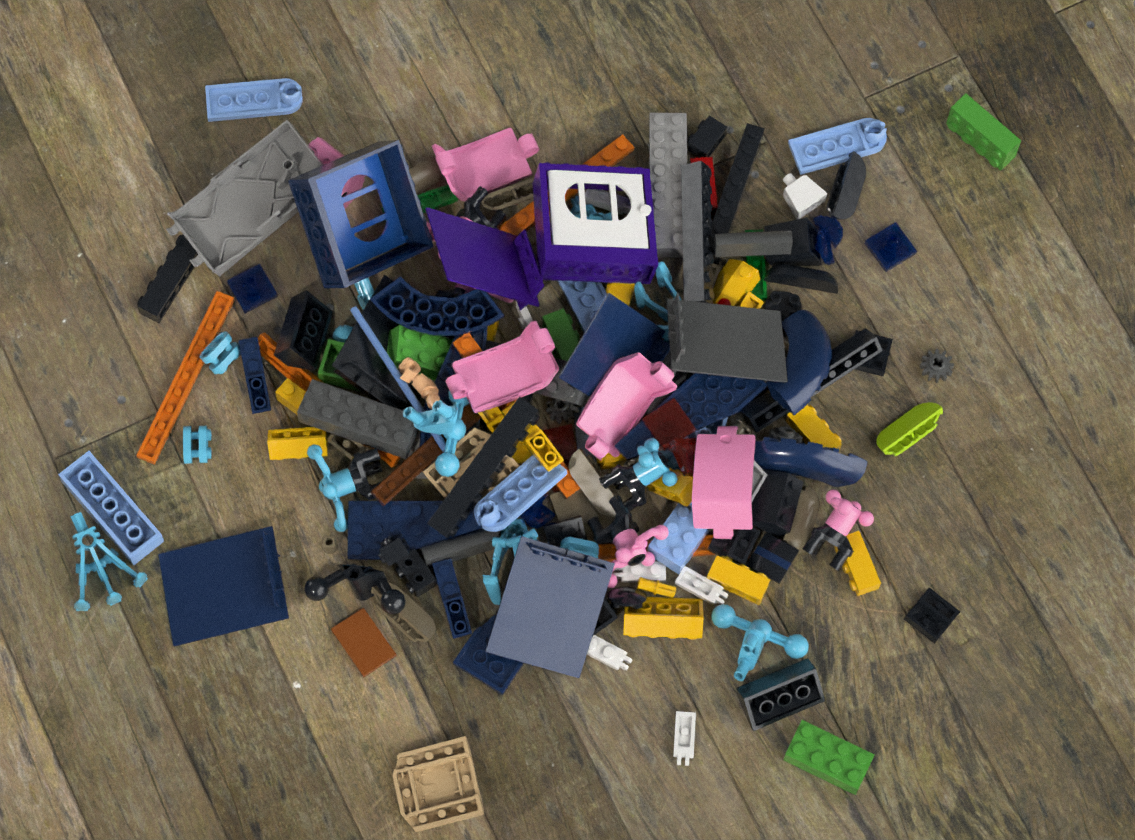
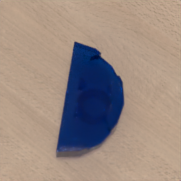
[813,215,843,248]
[816,227,835,265]

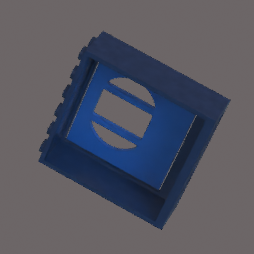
[288,140,434,288]

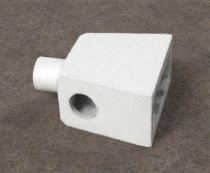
[783,173,827,219]

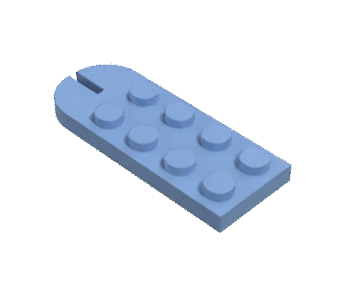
[205,78,303,122]
[788,118,887,175]
[557,280,607,333]
[474,455,568,532]

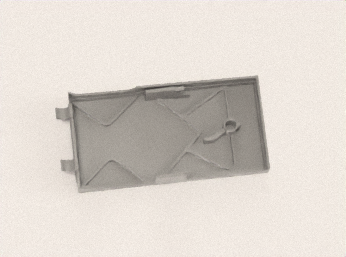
[166,120,324,276]

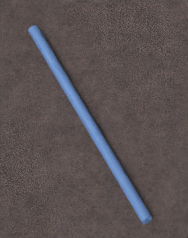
[350,306,446,452]

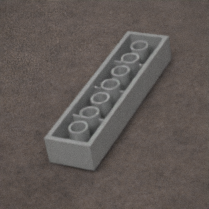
[649,113,687,258]

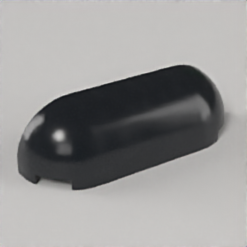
[826,151,866,220]
[764,264,838,294]

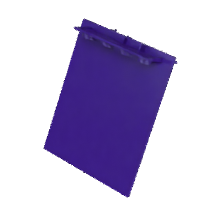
[425,207,544,310]

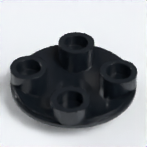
[765,291,802,322]
[608,587,647,609]

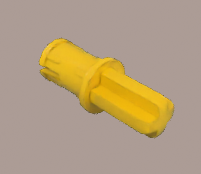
[637,577,676,598]

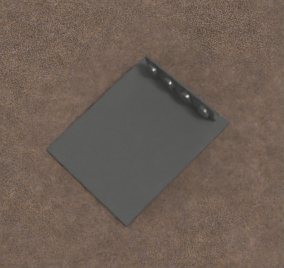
[667,293,788,383]

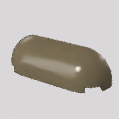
[379,156,442,201]
[480,178,534,211]
[569,448,622,517]
[784,485,820,555]
[371,583,436,643]

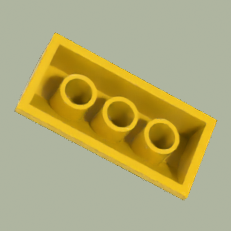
[623,597,704,640]

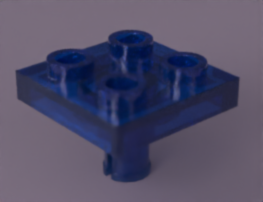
[864,222,917,272]
[227,264,278,314]
[520,492,556,529]

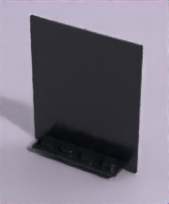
[332,275,454,411]

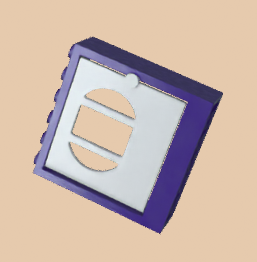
[532,162,658,284]

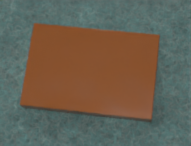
[331,607,396,678]

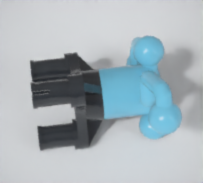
[599,438,683,511]
[307,444,383,532]

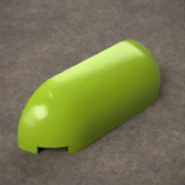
[877,402,943,456]

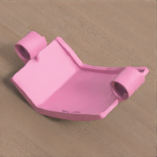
[432,128,539,201]
[445,321,559,413]
[576,352,677,460]
[692,426,756,539]

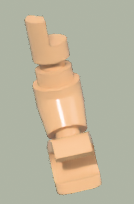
[398,357,440,409]

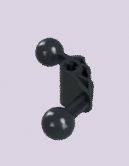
[304,564,406,615]

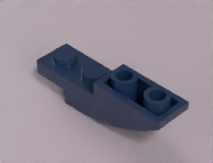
[238,337,272,414]
[432,559,472,639]

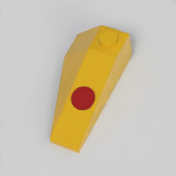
[713,259,760,306]

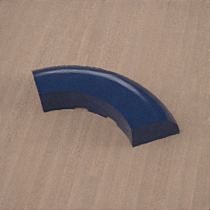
[370,276,504,336]
[766,310,832,415]
[754,437,868,487]

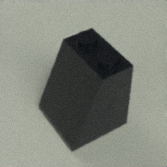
[764,217,822,267]

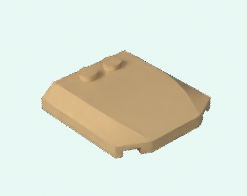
[422,428,519,498]
[392,736,484,832]

